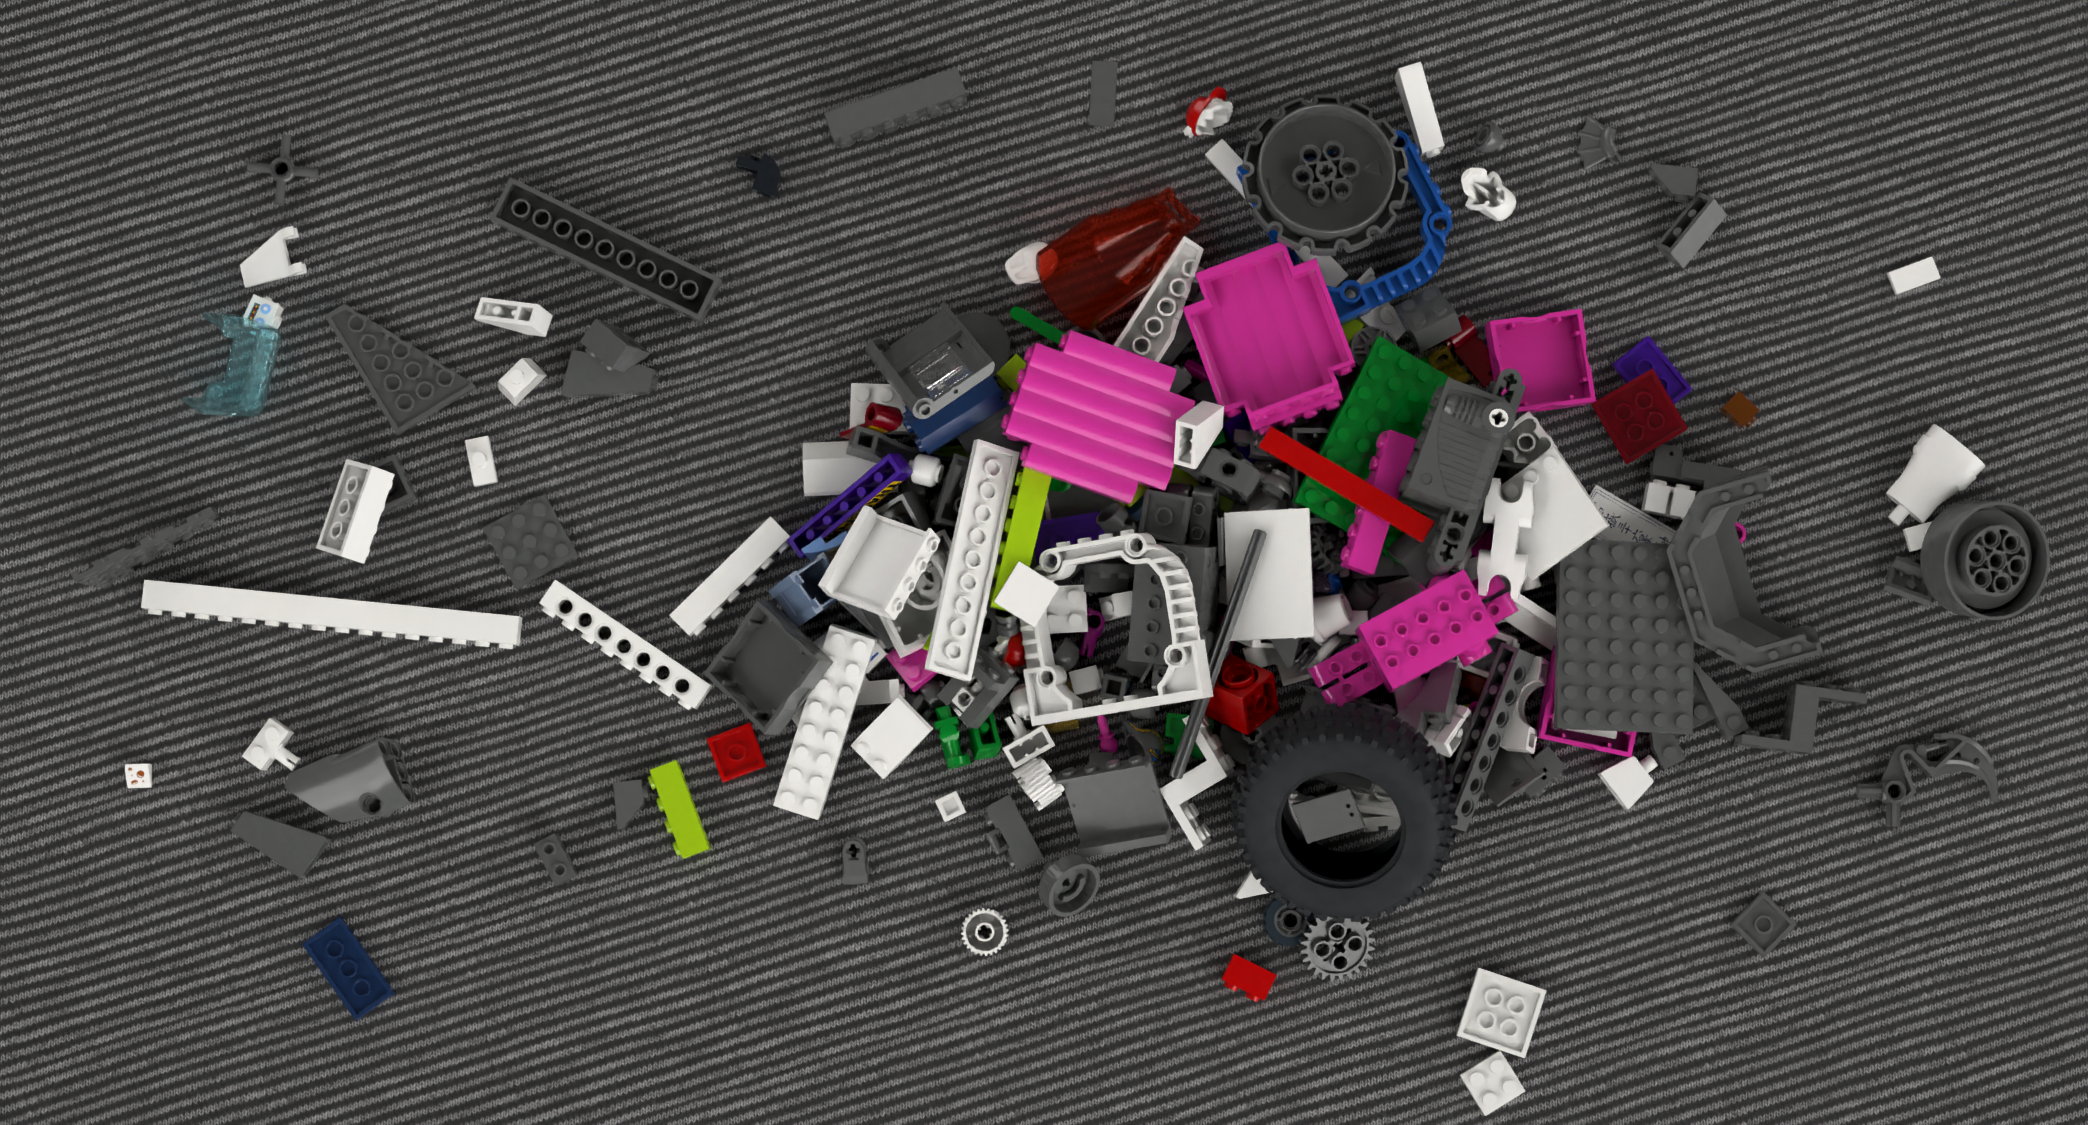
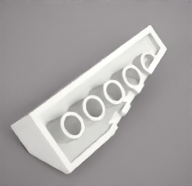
[1113,236,1204,362]

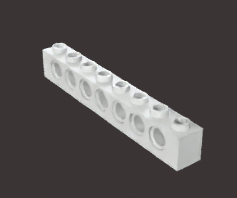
[539,580,713,710]

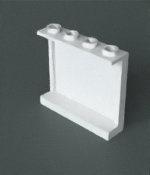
[818,505,941,621]

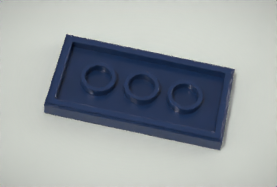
[302,916,396,1021]

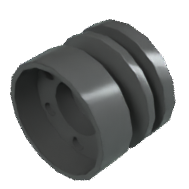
[1348,326,1398,375]

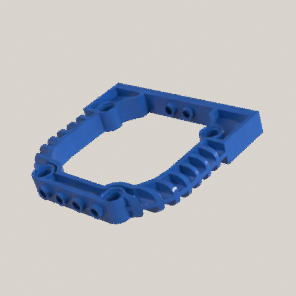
[1236,130,1452,326]

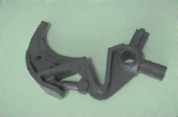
[1856,733,1998,827]

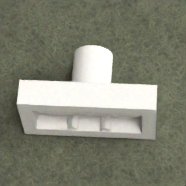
[465,436,498,487]

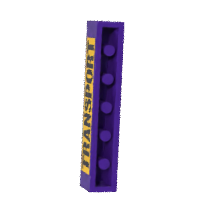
[787,453,913,558]

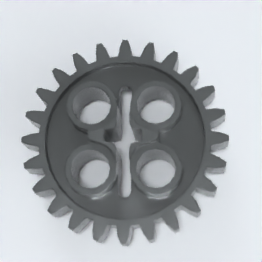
[1298,914,1375,982]

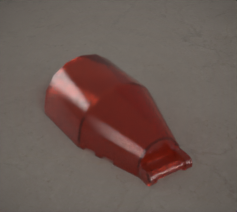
[1036,187,1201,330]

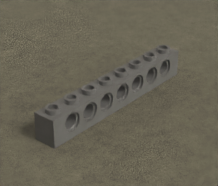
[1449,642,1535,832]

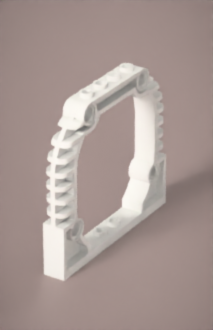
[1020,529,1213,726]

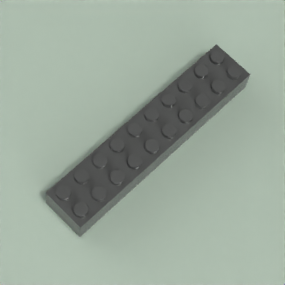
[489,177,723,324]

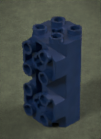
[902,368,1009,455]

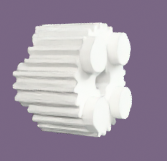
[1012,755,1065,811]
[961,908,1009,956]

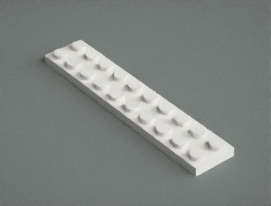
[924,439,1020,682]

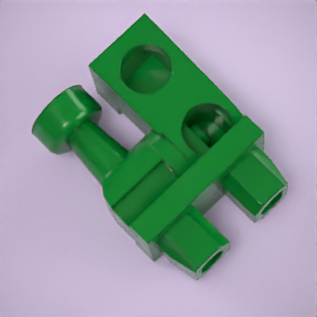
[934,705,971,770]

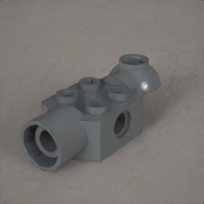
[1175,447,1292,505]

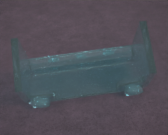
[183,312,281,417]

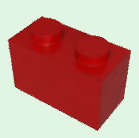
[1221,953,1277,1002]

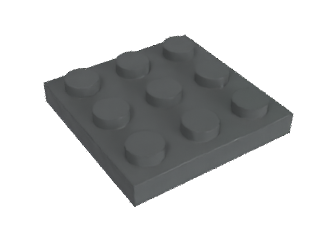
[483,494,579,590]

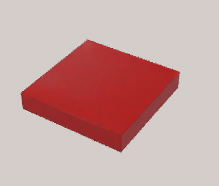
[706,722,767,783]

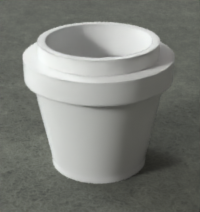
[1310,593,1354,643]

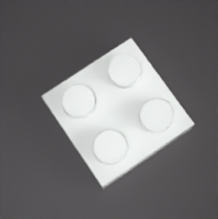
[1047,585,1088,634]
[1460,1050,1525,1116]

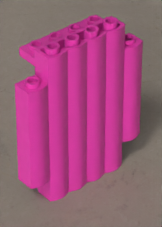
[1183,242,1356,436]
[1001,330,1195,504]

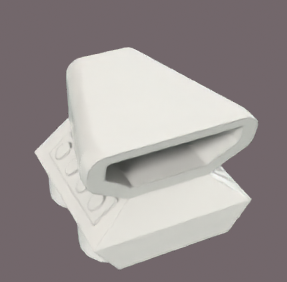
[1502,411,1558,464]

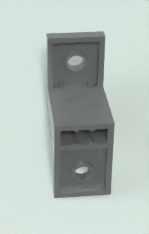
[1733,681,1868,755]

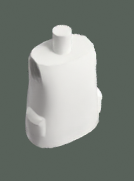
[1886,424,1985,526]

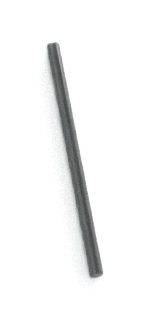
[1169,529,1267,779]

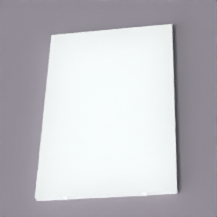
[1224,508,1315,641]

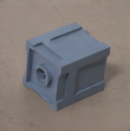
[768,552,838,628]

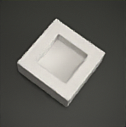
[935,791,966,822]

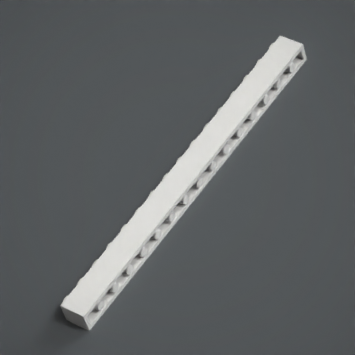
[141,580,522,649]

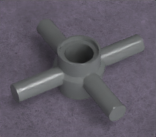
[247,135,319,205]

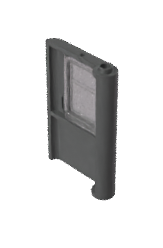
[866,302,995,419]

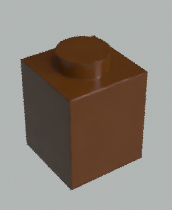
[1719,391,1759,429]

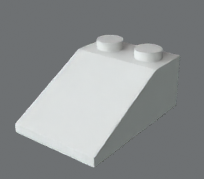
[851,695,933,779]

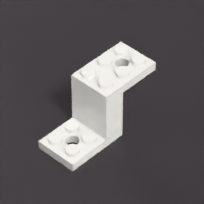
[1160,715,1235,851]

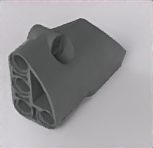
[284,737,415,823]

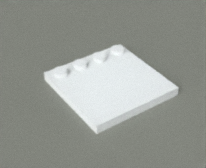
[1482,447,1610,580]

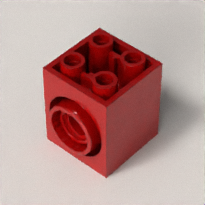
[1205,654,1279,735]

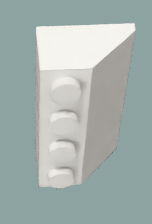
[316,459,395,564]

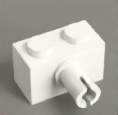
[1001,713,1055,769]
[242,718,301,771]

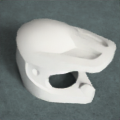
[1005,242,1056,285]

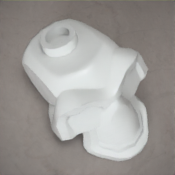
[1461,167,1516,221]

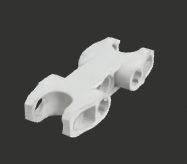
[1477,478,1535,600]

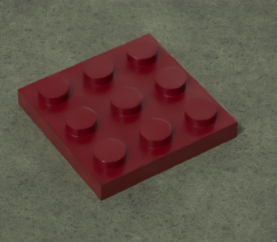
[1591,368,1688,465]

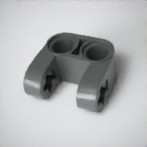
[843,836,869,885]

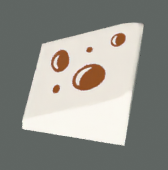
[125,764,152,788]

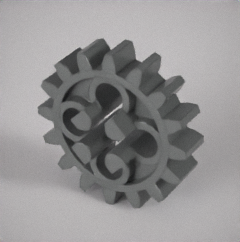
[1310,524,1347,575]

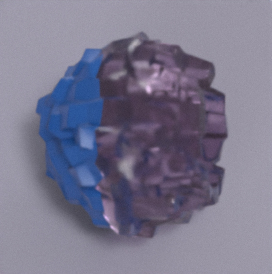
[1312,567,1343,598]

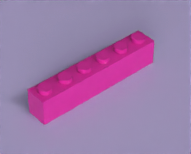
[1340,430,1417,575]

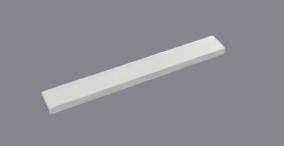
[1205,139,1348,287]

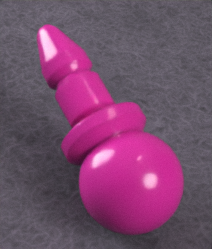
[1097,715,1118,753]

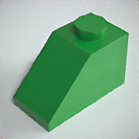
[968,712,1001,760]

